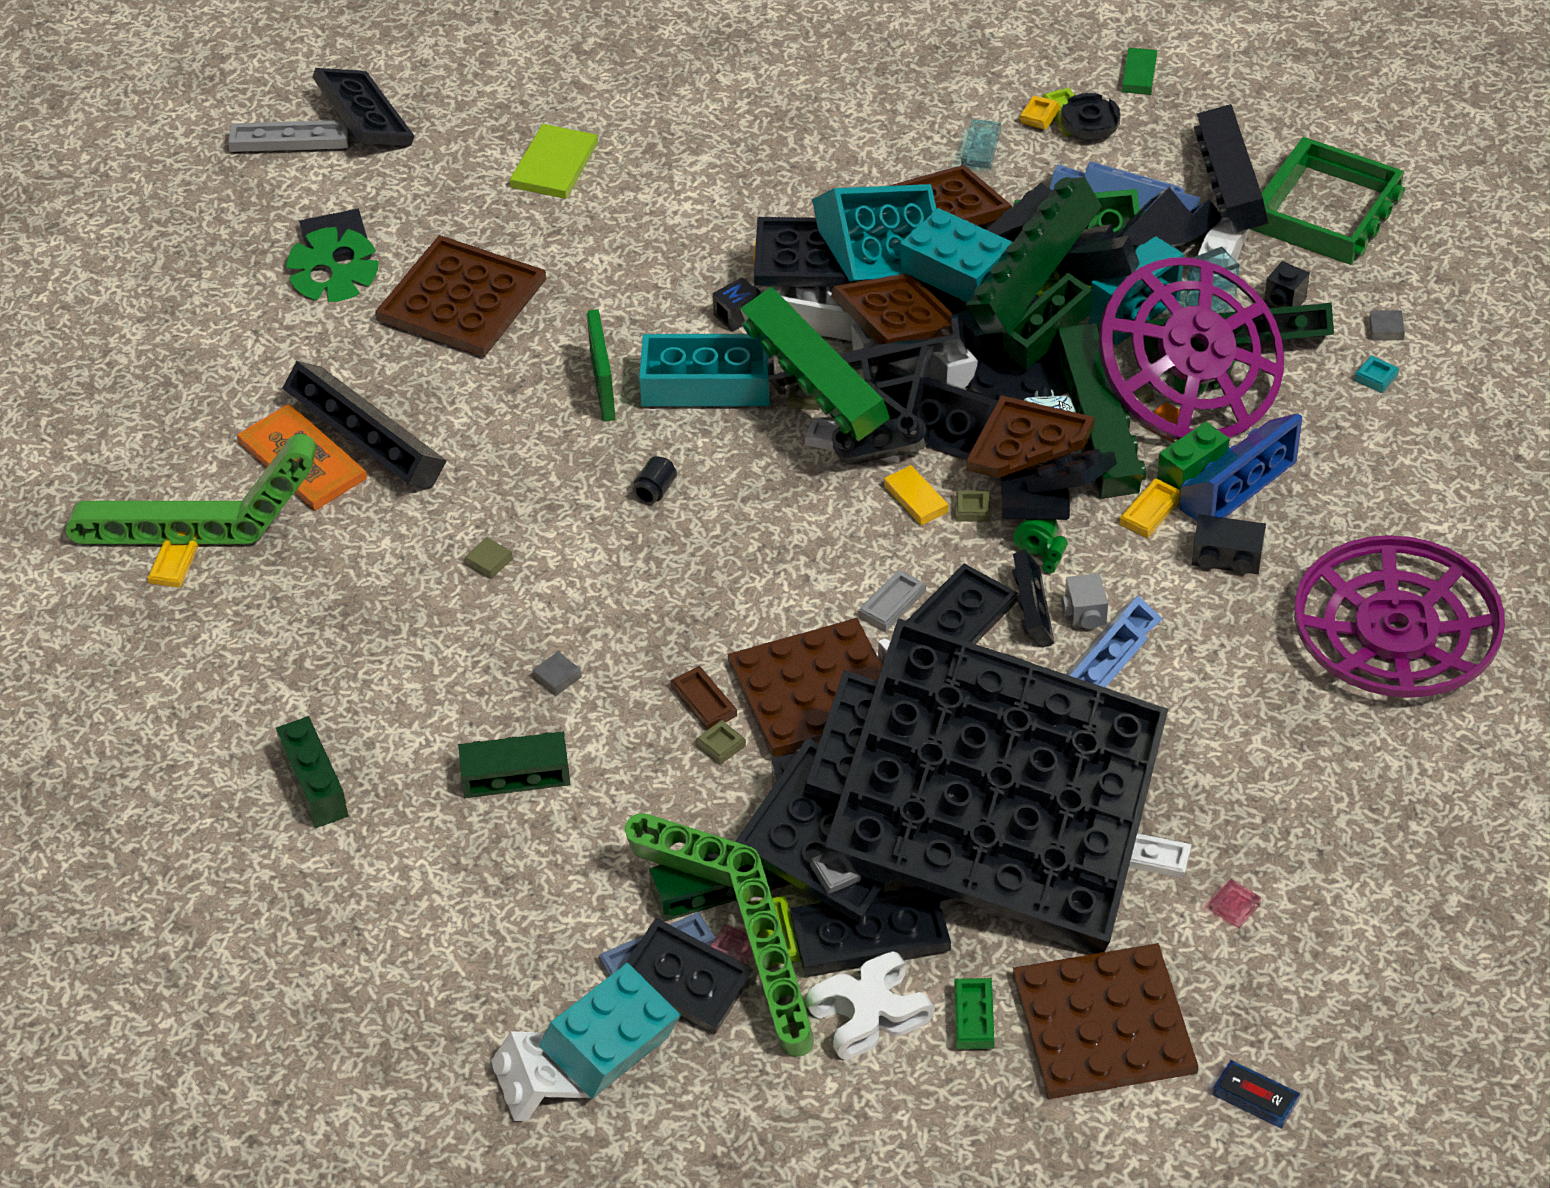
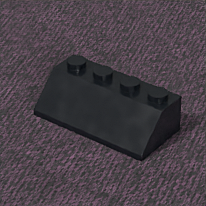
[874,362,999,459]

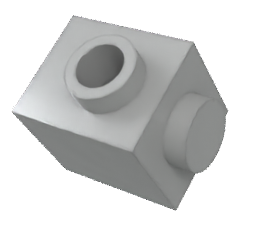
[1061,573,1108,629]

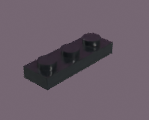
[1012,549,1055,648]

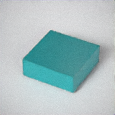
[1354,355,1399,393]

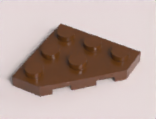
[966,395,1095,478]

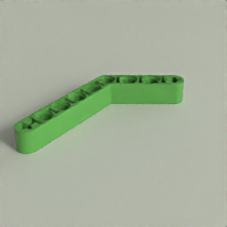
[66,434,317,544]
[625,813,814,1057]

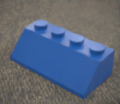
[1179,413,1302,521]

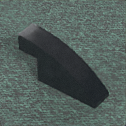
[1115,187,1222,250]
[1049,224,1140,281]

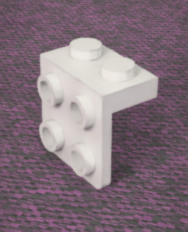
[491,1031,590,1121]

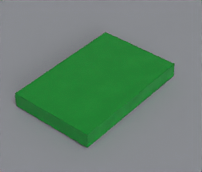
[586,309,616,422]

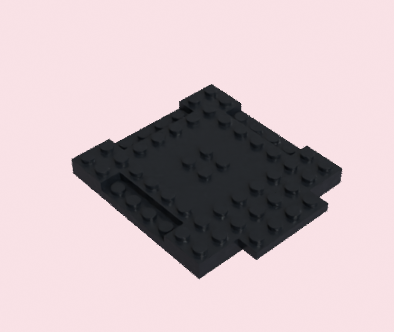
[804,618,1168,954]

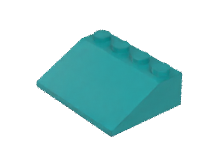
[812,184,937,282]

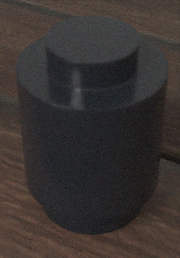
[633,456,677,505]

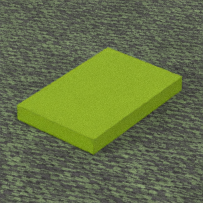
[510,123,598,199]

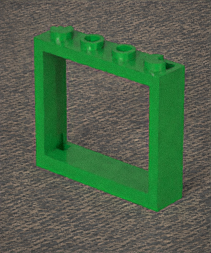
[1250,137,1405,265]

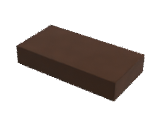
[670,666,737,730]

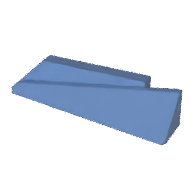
[1050,161,1201,211]
[1066,595,1163,688]

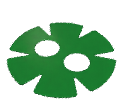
[286,227,378,302]

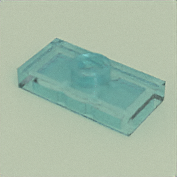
[961,119,1001,169]

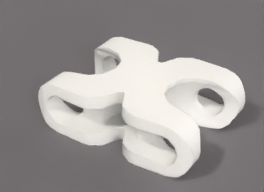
[805,952,935,1060]

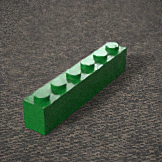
[740,286,890,441]

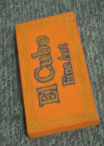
[237,404,367,511]

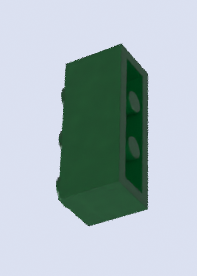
[1003,273,1092,370]
[275,716,349,829]
[458,731,571,798]

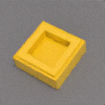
[1019,95,1060,130]

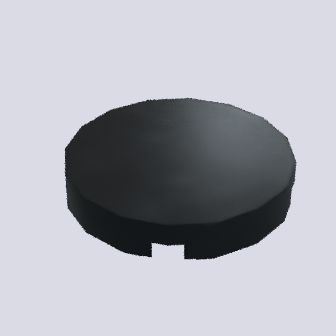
[1061,93,1120,139]

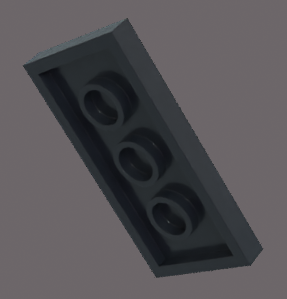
[312,68,415,147]
[790,886,951,976]

